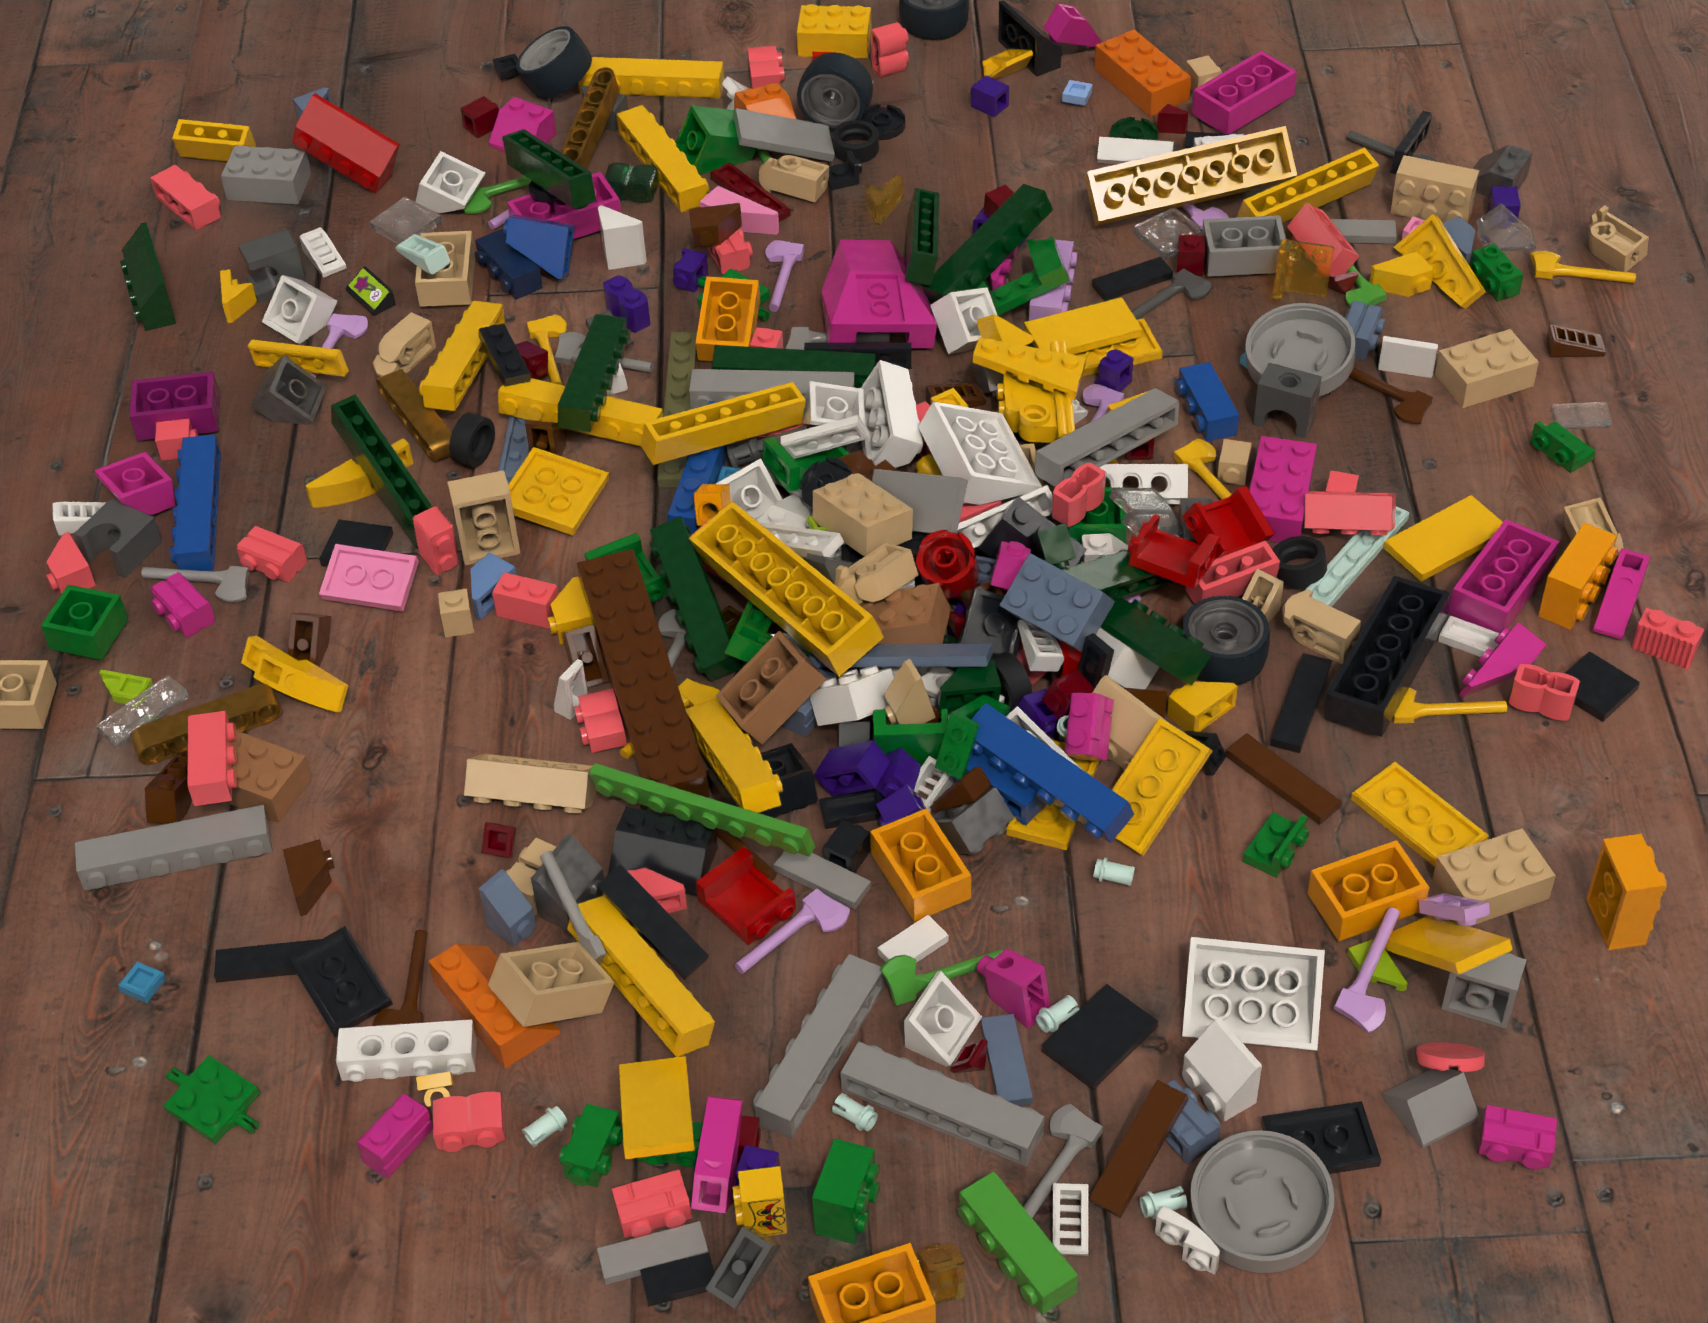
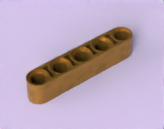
[561,67,620,169]
[376,369,452,463]
[130,684,281,765]

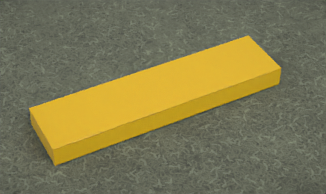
[247,340,349,377]

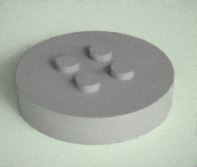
[1245,303,1355,396]
[1191,1130,1334,1273]

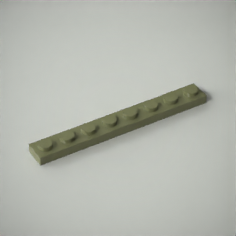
[657,331,697,487]

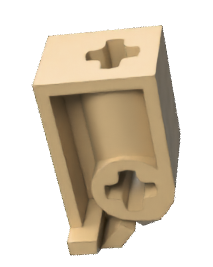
[759,155,829,202]
[1588,205,1649,272]
[372,312,436,377]
[1564,497,1624,568]
[835,543,918,604]
[1282,589,1361,665]

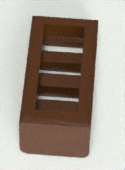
[1546,325,1606,357]
[926,383,986,408]
[930,766,991,812]

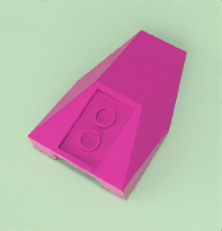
[821,240,937,349]

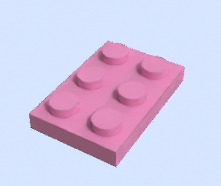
[319,544,419,612]

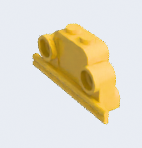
[997,341,1075,443]

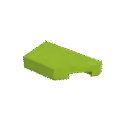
[99,669,153,707]
[1347,939,1408,991]

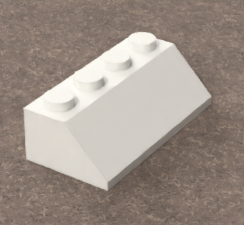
[860,360,924,468]

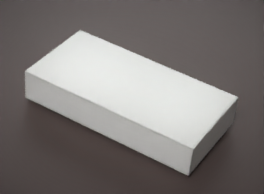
[1438,615,1500,657]
[878,915,949,963]

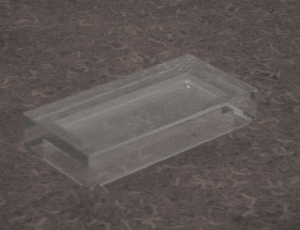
[1550,402,1613,429]

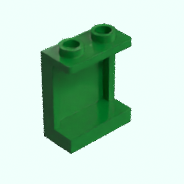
[762,437,849,492]
[584,533,667,602]
[935,694,1010,779]
[873,709,948,767]

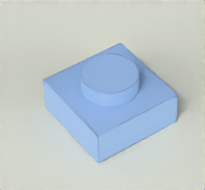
[1062,80,1093,106]

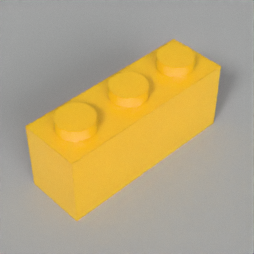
[172,119,256,161]

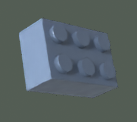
[999,553,1115,653]

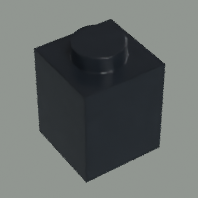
[823,820,871,873]

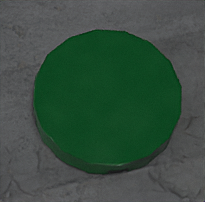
[1110,117,1158,141]

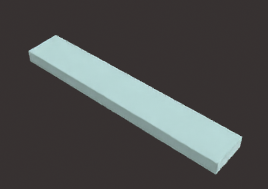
[1306,506,1410,607]

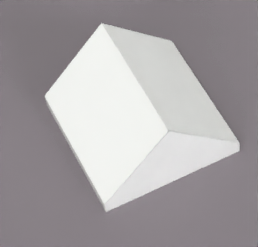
[598,205,647,270]
[1378,336,1438,378]
[716,458,782,522]
[904,971,982,1067]

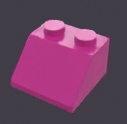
[489,97,557,152]
[94,452,175,515]

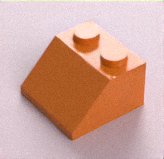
[734,83,796,119]

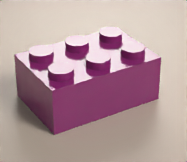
[130,372,220,441]

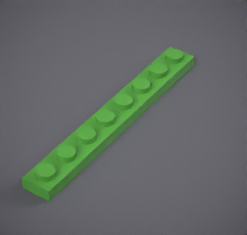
[589,763,815,857]

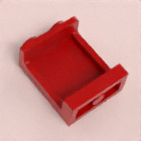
[1181,486,1275,559]
[1127,514,1220,589]
[696,847,796,946]

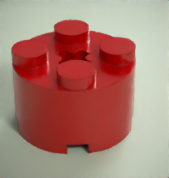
[916,530,979,600]

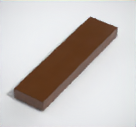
[1226,733,1341,825]
[1088,1080,1189,1218]

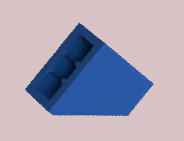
[503,214,575,279]

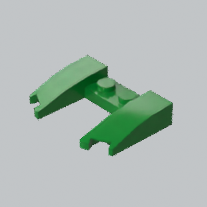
[976,236,1070,316]
[725,601,811,662]

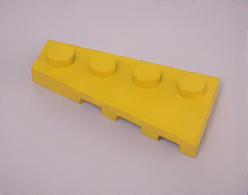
[1394,214,1486,309]
[972,337,1086,400]

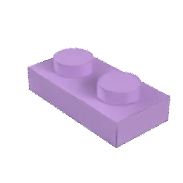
[1419,893,1490,926]

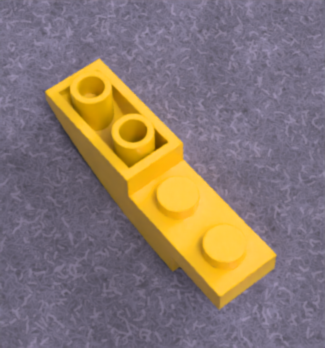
[305,438,413,508]
[241,635,349,713]

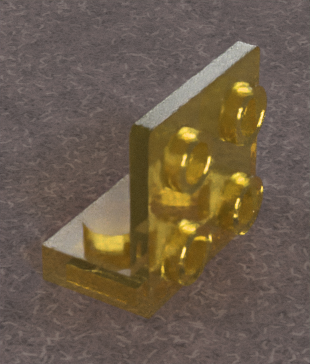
[1272,239,1334,300]

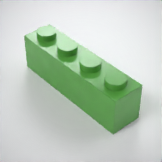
[958,1171,1078,1315]

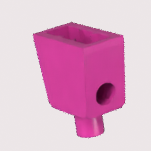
[977,949,1050,1029]

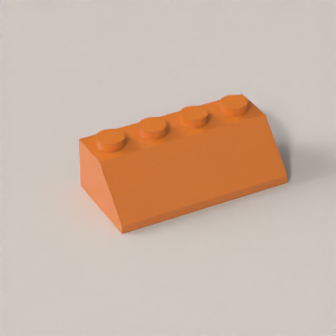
[429,944,560,1069]

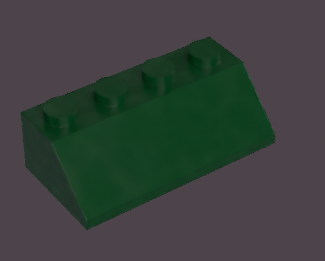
[120,222,176,331]
[1101,597,1211,686]

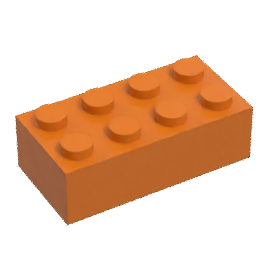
[1094,29,1191,117]

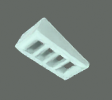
[396,234,450,275]

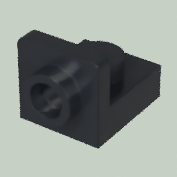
[828,151,862,191]
[1185,731,1226,775]

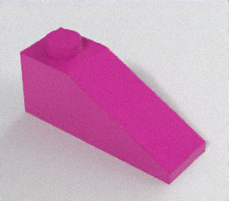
[990,541,1031,590]

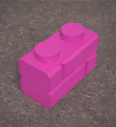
[151,572,215,637]
[1065,693,1114,761]
[356,1093,433,1178]
[1478,1105,1557,1169]

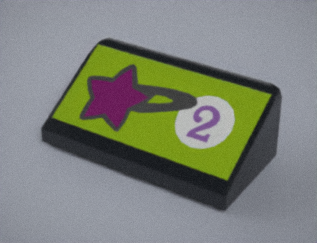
[346,266,396,316]

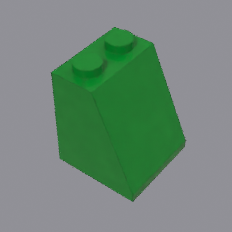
[675,105,758,175]

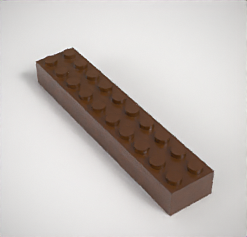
[577,549,710,812]

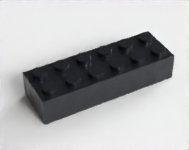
[1325,576,1451,737]

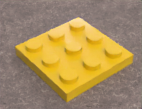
[508,447,609,536]

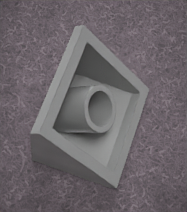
[1382,1068,1479,1148]

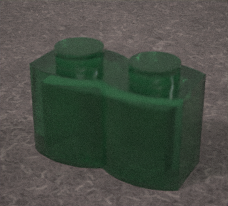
[605,163,659,203]

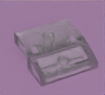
[1109,488,1182,536]

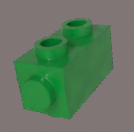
[1469,244,1523,302]
[559,1103,623,1187]

